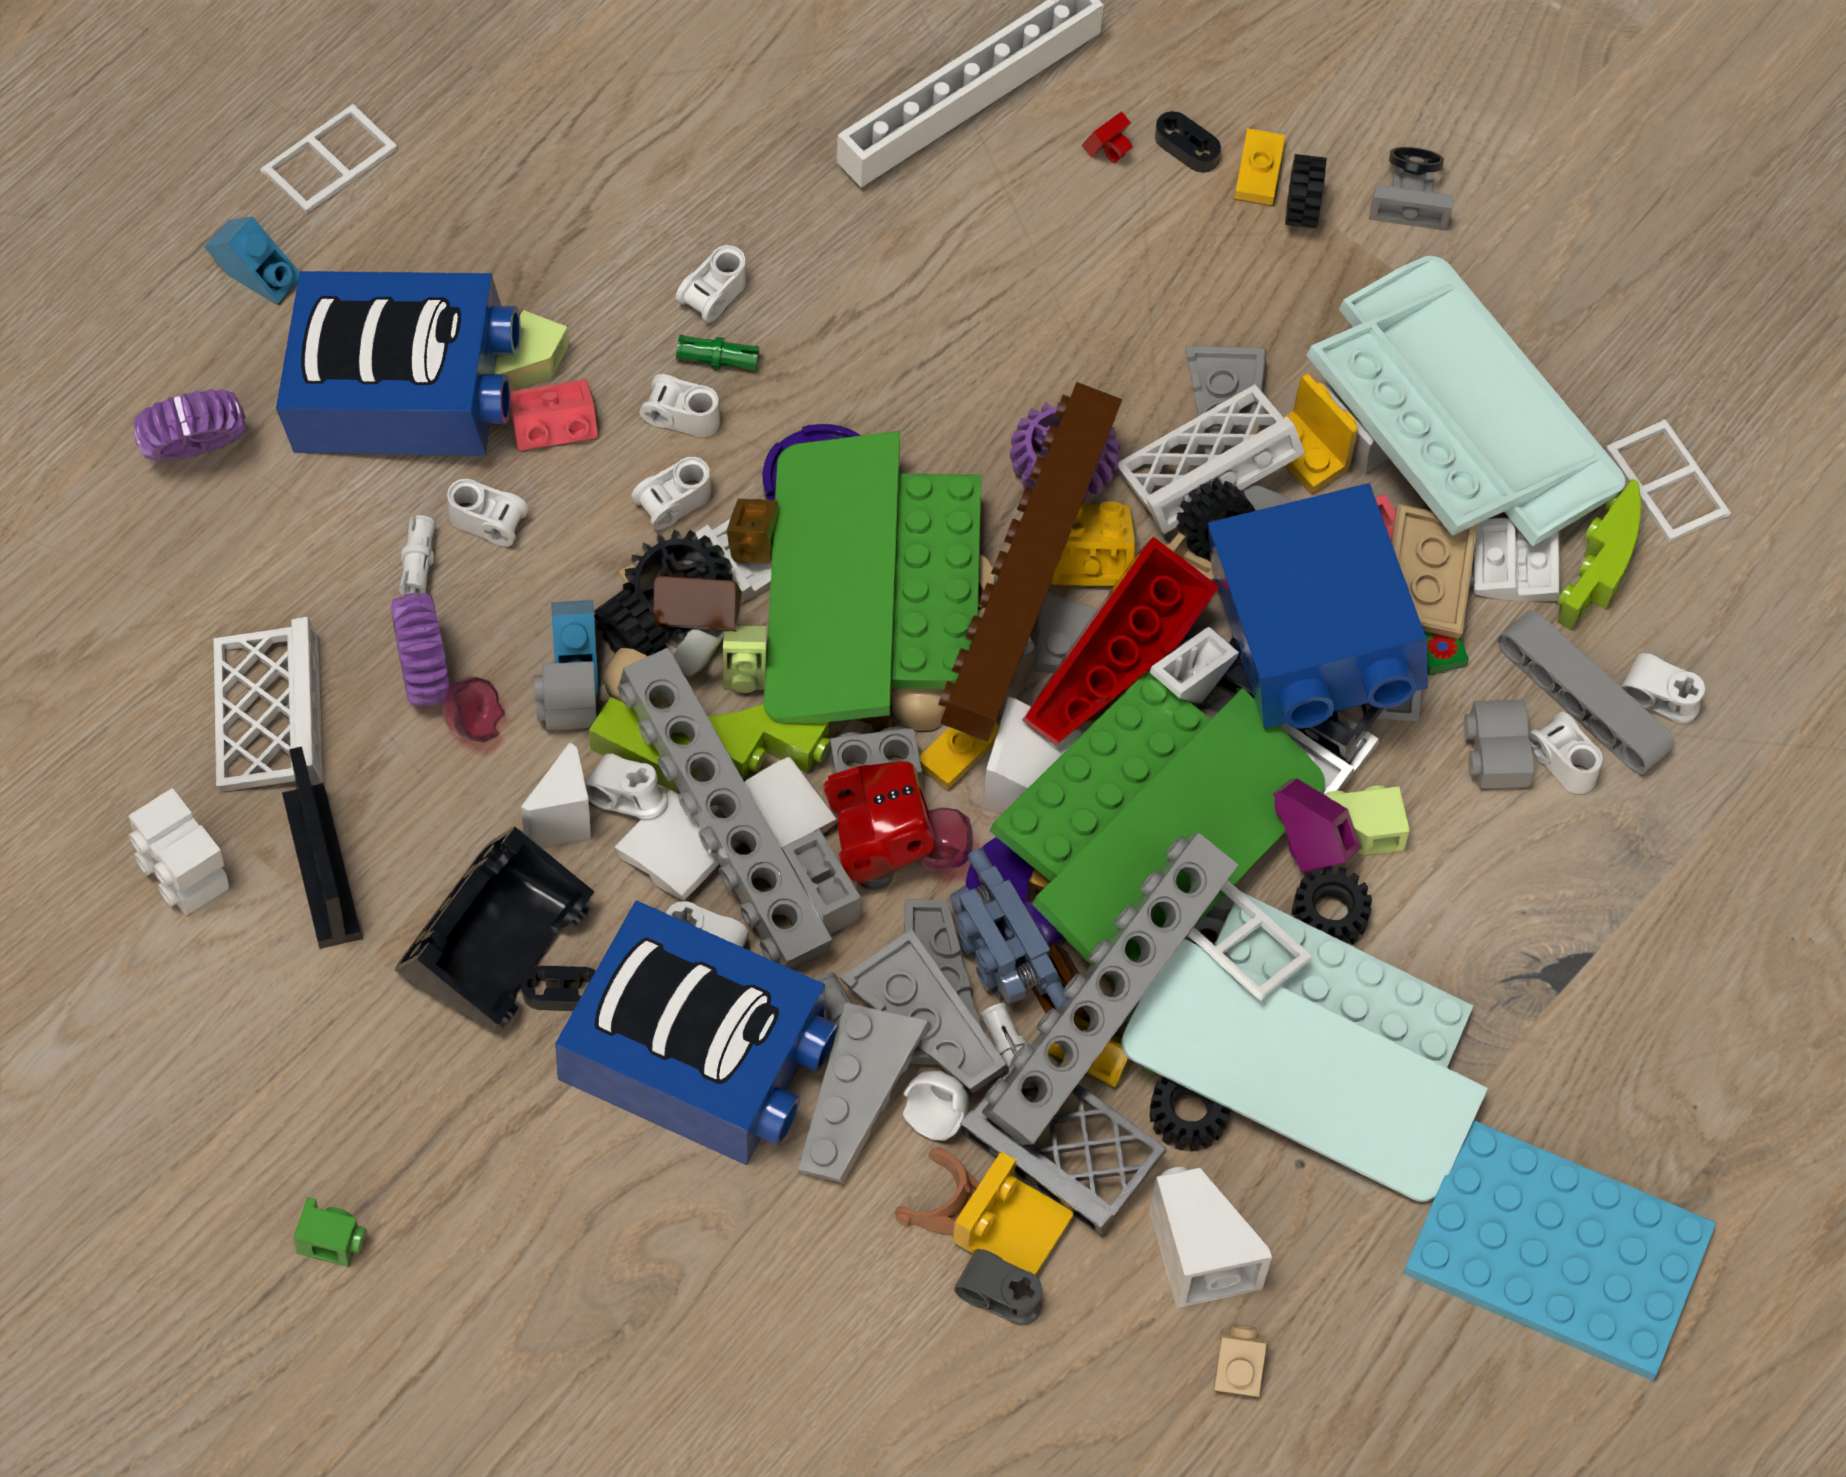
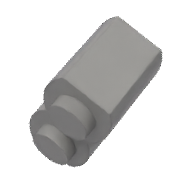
[534,662,597,731]
[1464,700,1534,789]

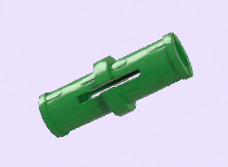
[676,334,760,372]

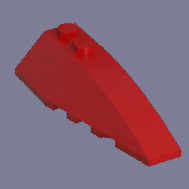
[1022,536,1220,745]

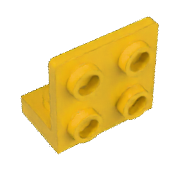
[1267,373,1358,495]
[1050,501,1135,586]
[953,1151,1073,1285]

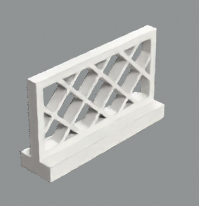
[1117,384,1305,534]
[213,617,323,792]

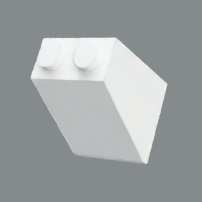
[982,697,1083,814]
[1149,1167,1272,1308]

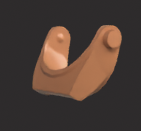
[894,1147,980,1235]

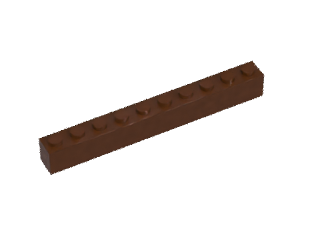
[938,382,1122,742]

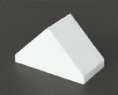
[1150,627,1239,704]

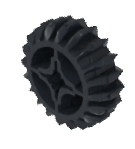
[623,529,735,640]

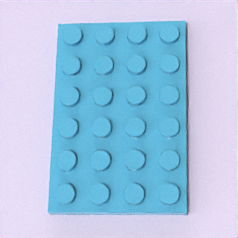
[1403,1120,1716,1381]

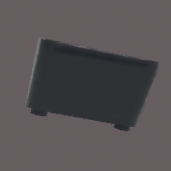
[395,827,595,1029]

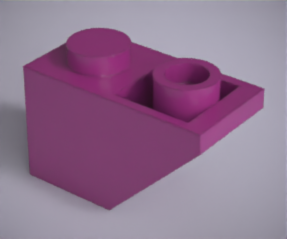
[1273,778,1362,872]

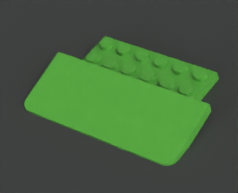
[764,431,981,723]
[990,670,1325,984]

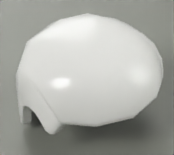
[903,1071,969,1141]

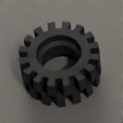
[1285,154,1327,229]
[1176,480,1256,560]
[594,590,668,656]
[1291,866,1372,945]
[1149,1076,1231,1152]

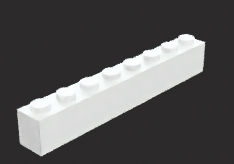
[837,0,1104,188]

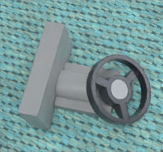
[1369,147,1454,231]

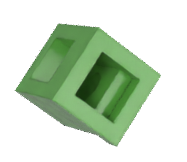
[293,1197,367,1267]

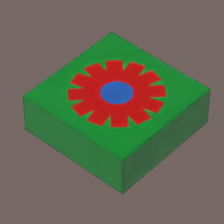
[1424,632,1469,676]

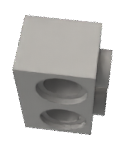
[829,727,922,796]
[781,829,861,934]

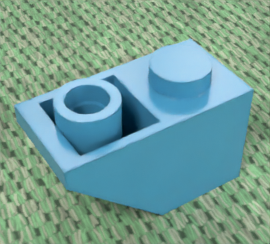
[204,217,299,304]
[551,600,599,694]

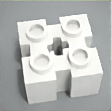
[128,788,230,916]

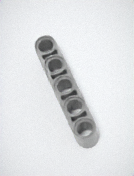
[1498,610,1675,774]

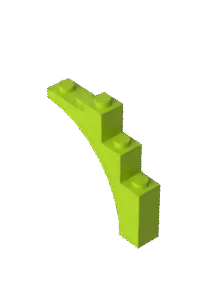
[589,697,830,794]

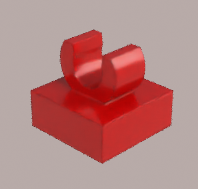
[1082,111,1133,164]

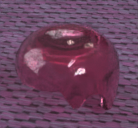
[443,676,505,743]
[914,807,974,874]

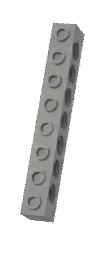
[618,647,832,969]
[981,832,1238,1145]

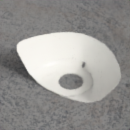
[666,629,724,676]

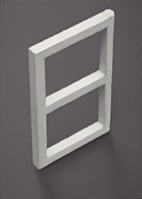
[260,104,398,215]
[1605,419,1731,543]
[1165,880,1312,1000]

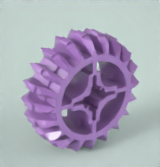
[133,389,246,461]
[1010,401,1120,502]
[391,593,450,707]

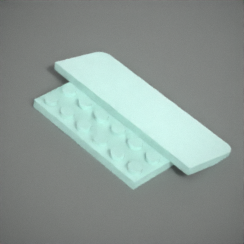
[1306,256,1625,547]
[1121,892,1488,1202]

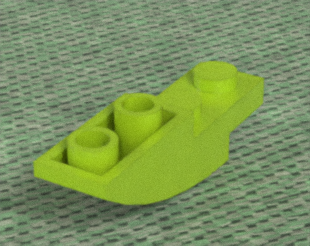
[1557,479,1641,630]

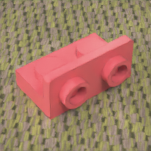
[510,379,598,451]

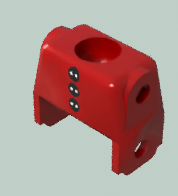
[823,761,936,884]

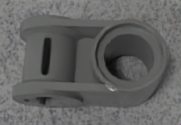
[954,1249,1042,1325]

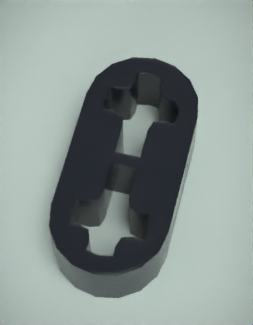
[1154,111,1221,173]
[520,966,596,1011]

